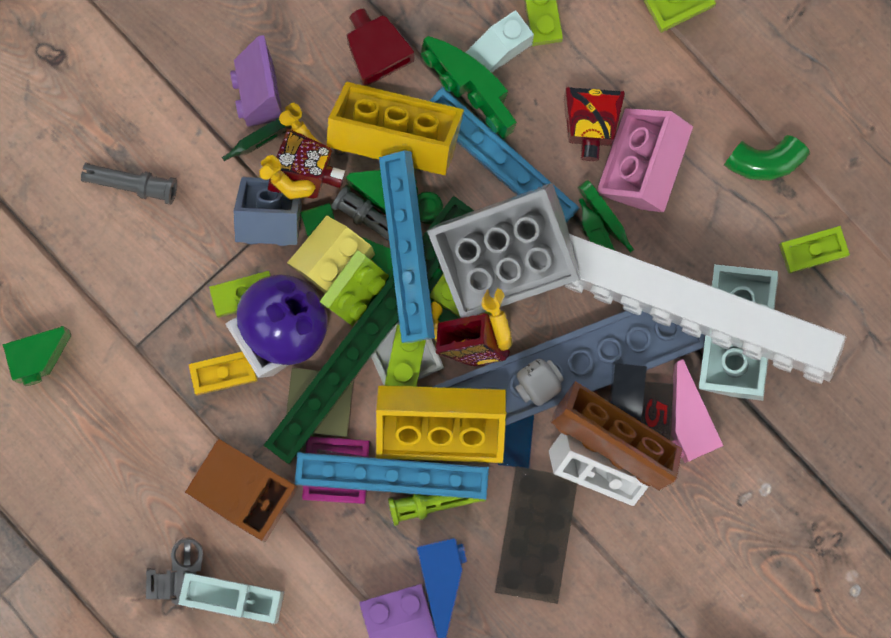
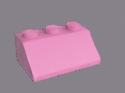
[597,108,693,212]

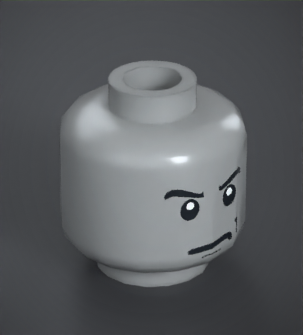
[515,358,564,406]

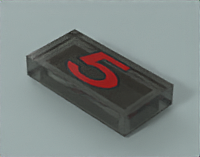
[641,382,674,440]

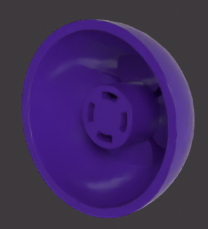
[237,275,328,365]

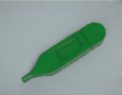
[578,180,634,253]
[579,198,615,251]

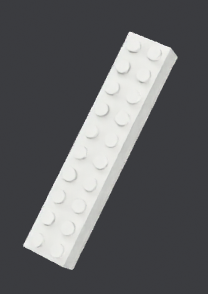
[565,234,846,384]

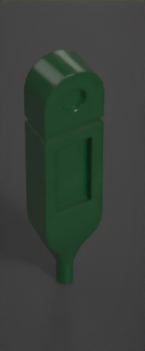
[222,118,292,162]

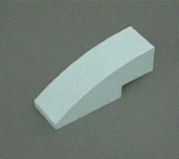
[178,573,284,624]

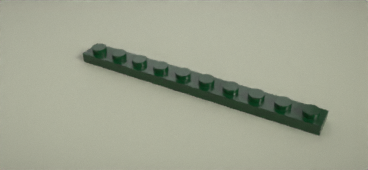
[263,195,474,465]

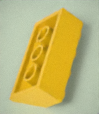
[326,81,464,176]
[376,385,506,463]

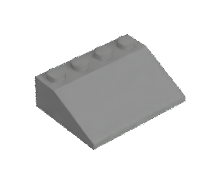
[427,183,580,318]

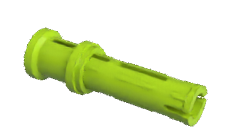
[388,494,486,526]

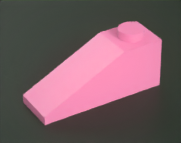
[671,359,723,463]

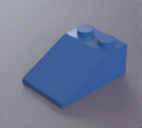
[417,538,467,638]

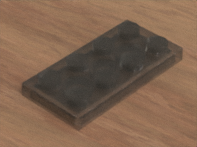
[494,467,577,604]

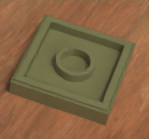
[286,368,354,437]

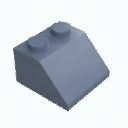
[234,177,302,246]

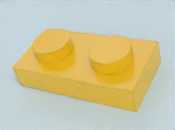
[188,352,258,396]

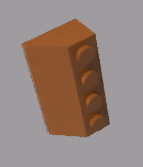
[551,381,683,490]

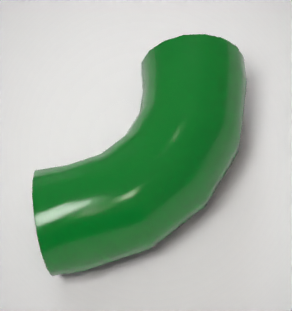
[723,135,810,181]

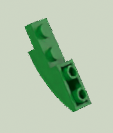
[421,36,517,139]

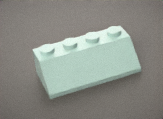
[699,264,778,401]

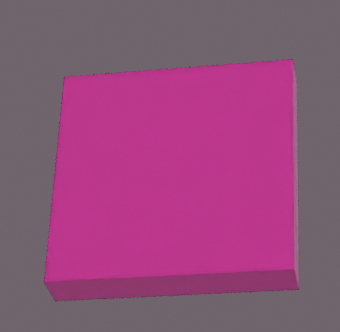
[302,437,370,504]

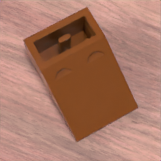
[185,438,299,542]

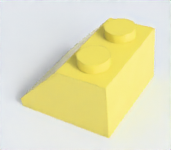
[287,216,375,294]

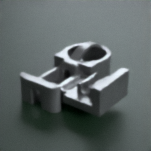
[146,537,203,605]

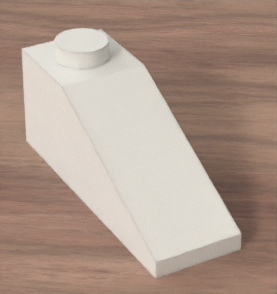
[549,433,649,506]

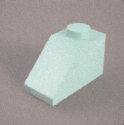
[466,10,534,73]

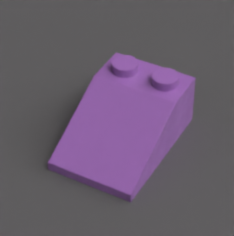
[230,35,282,127]
[359,583,437,638]

